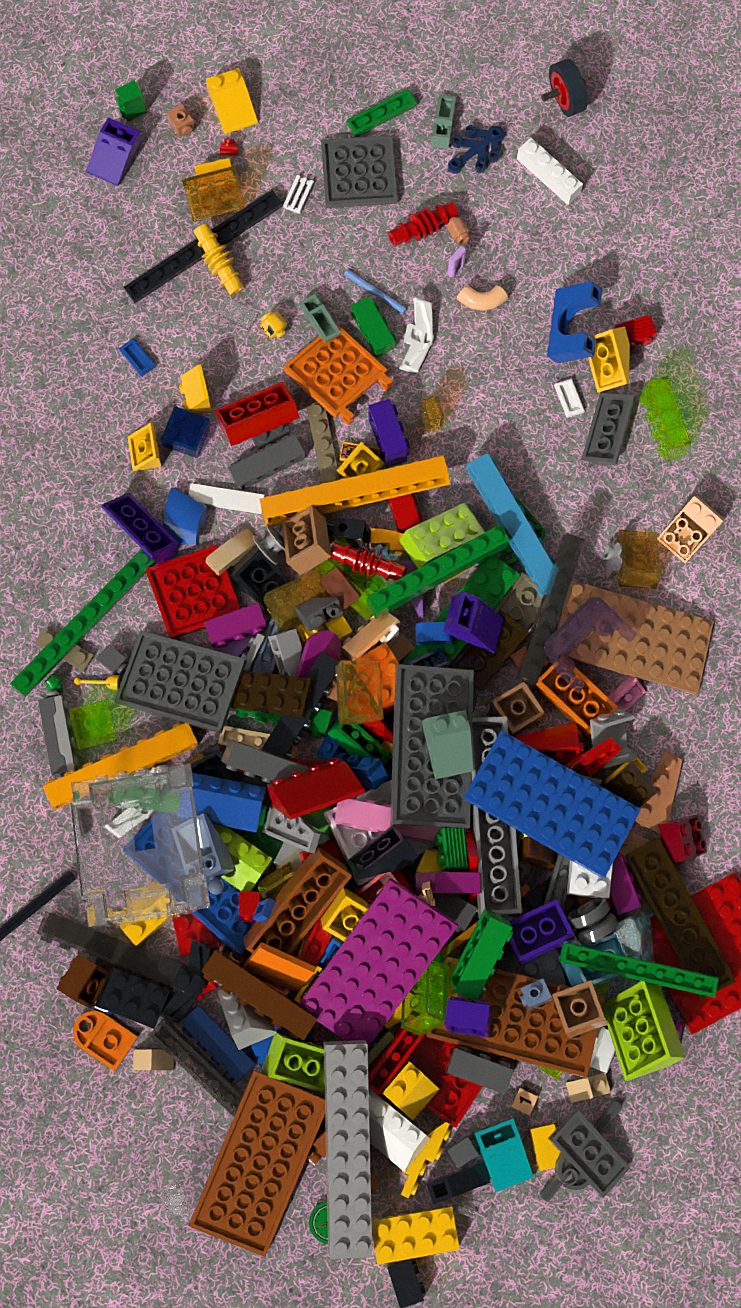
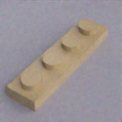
[218,726,298,758]

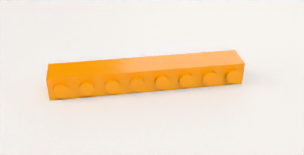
[43,722,198,811]

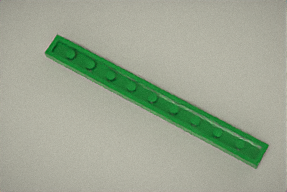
[10,549,156,697]

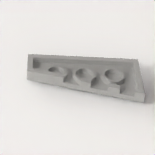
[262,801,320,854]

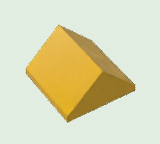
[127,423,162,471]
[336,442,384,478]

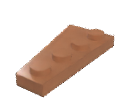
[635,751,682,835]

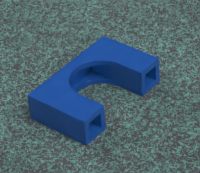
[547,281,602,363]

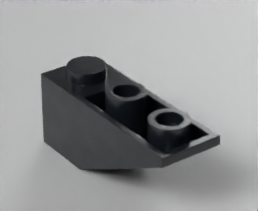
[426,1162,491,1204]

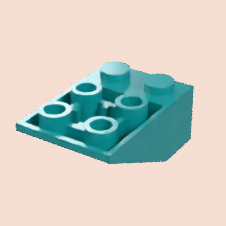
[473,1118,534,1192]

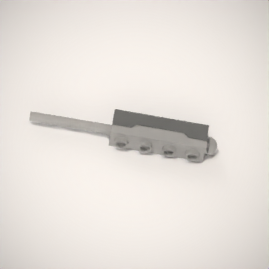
[38,690,83,840]

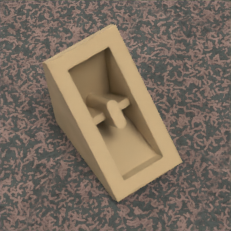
[133,1049,174,1071]

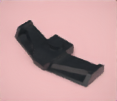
[160,940,211,1023]

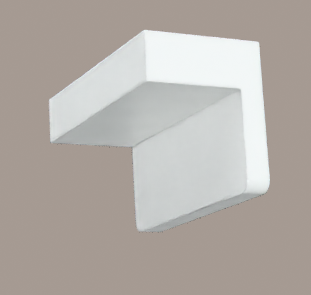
[590,1026,615,1073]

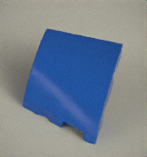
[163,487,207,545]

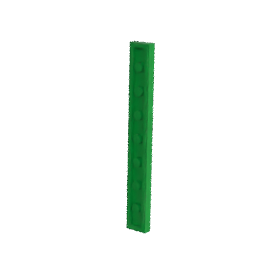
[559,942,719,998]

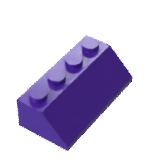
[101,493,179,564]

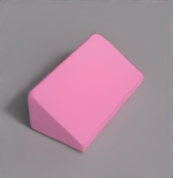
[608,676,646,711]

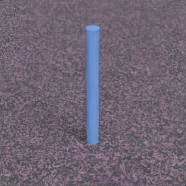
[344,269,407,314]

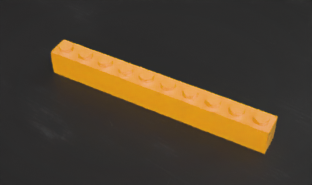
[259,456,450,526]

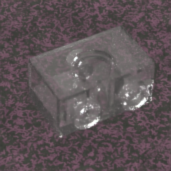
[163,1182,191,1218]

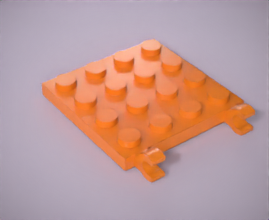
[283,322,393,425]

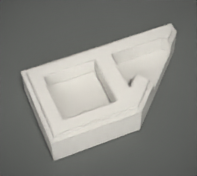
[380,624,399,646]

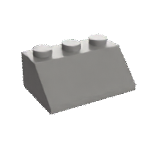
[217,990,277,1050]

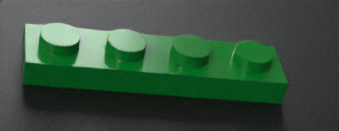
[346,89,417,137]

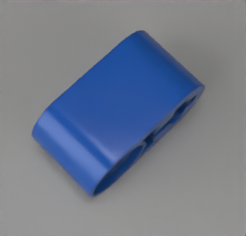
[415,622,453,645]

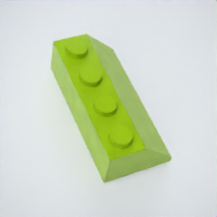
[210,824,273,892]

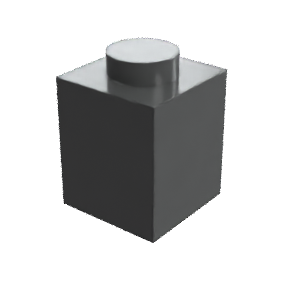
[96,644,128,675]
[446,1136,479,1168]

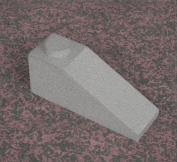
[268,629,302,676]

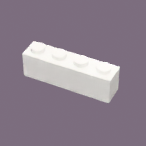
[517,138,583,205]

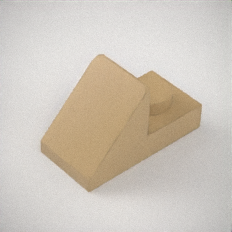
[566,1073,611,1103]

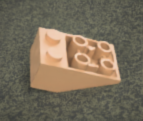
[657,495,725,563]

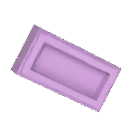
[448,246,466,278]

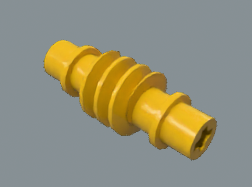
[193,223,244,296]

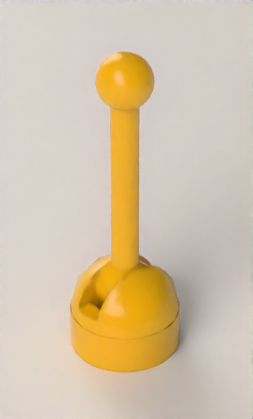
[74,675,121,690]

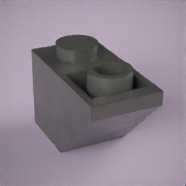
[295,597,343,632]

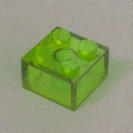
[68,699,118,751]

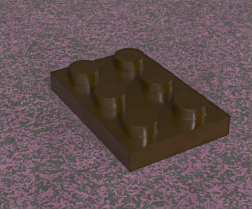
[603,762,658,808]

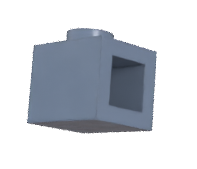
[519,979,552,1010]

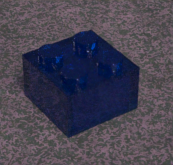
[161,406,211,459]

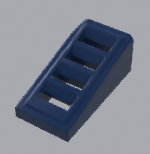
[406,647,450,668]

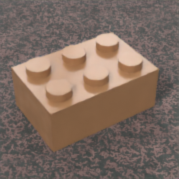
[282,505,331,575]

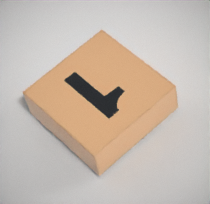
[511,1088,538,1116]

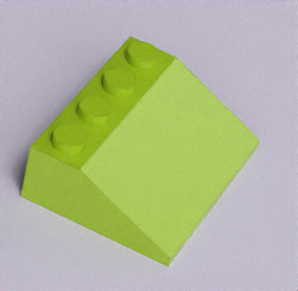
[603,981,686,1081]

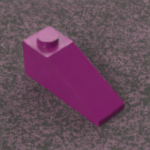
[415,872,482,896]

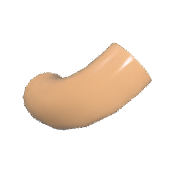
[457,285,508,311]

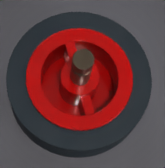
[541,58,588,117]

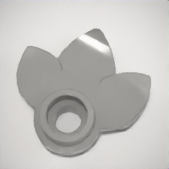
[603,542,622,579]

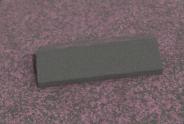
[581,393,635,466]

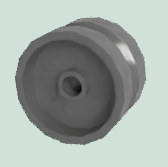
[566,898,619,945]

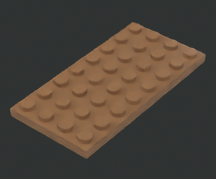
[551,579,714,694]

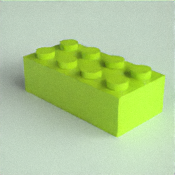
[399,502,485,569]

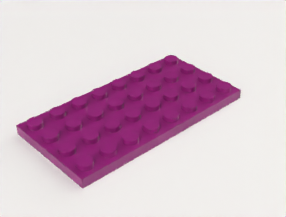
[297,878,458,1047]

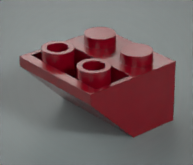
[658,814,707,862]

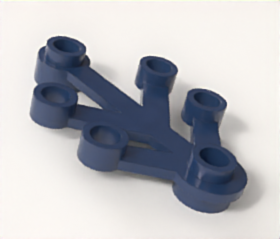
[448,125,505,174]

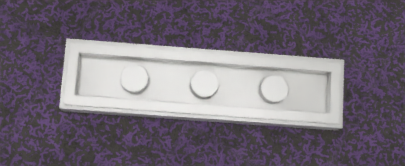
[188,483,265,514]

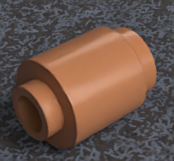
[446,217,471,245]

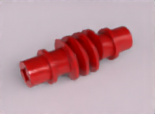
[388,201,458,247]
[330,542,407,581]

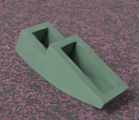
[431,94,456,149]
[299,294,341,343]

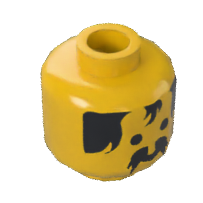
[260,311,287,339]

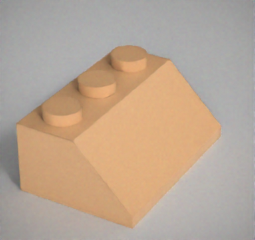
[342,613,400,663]

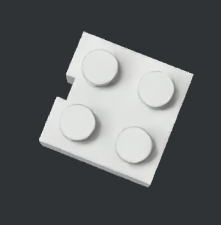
[567,860,613,899]

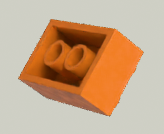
[352,642,399,716]

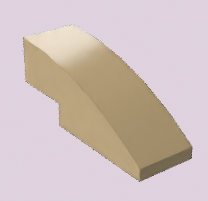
[206,528,257,576]

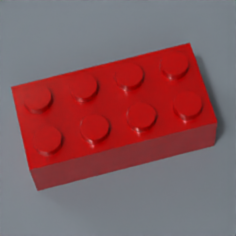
[214,382,300,446]

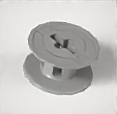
[253,524,285,565]

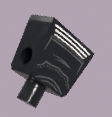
[327,518,371,549]

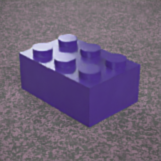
[368,399,410,468]
[509,899,575,965]
[444,997,493,1038]

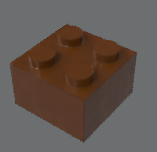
[56,954,109,1009]

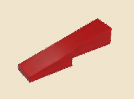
[564,737,622,775]

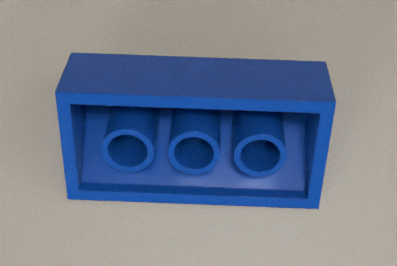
[179,772,267,832]

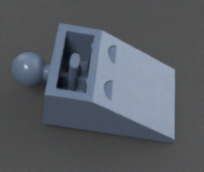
[173,813,235,895]

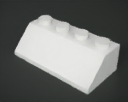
[368,1088,430,1172]

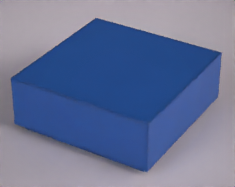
[253,898,276,922]

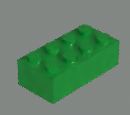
[449,908,513,1001]

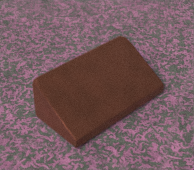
[320,566,361,610]

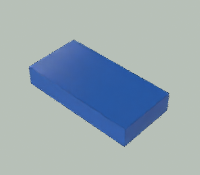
[119,338,156,377]

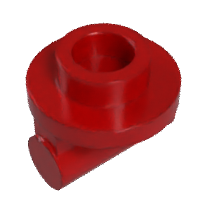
[220,138,238,156]

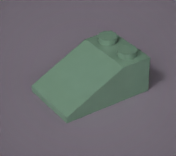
[422,710,473,779]

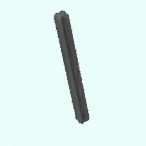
[540,1100,622,1202]

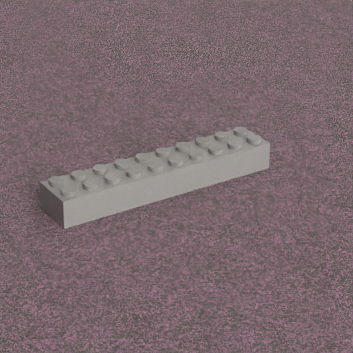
[471,717,522,918]
[324,1040,372,1259]

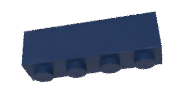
[181,1005,256,1082]

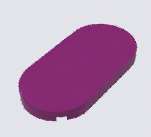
[295,629,341,702]

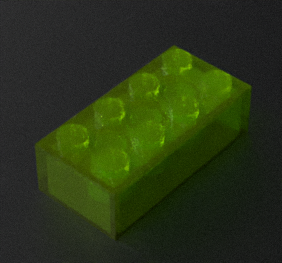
[639,376,691,462]

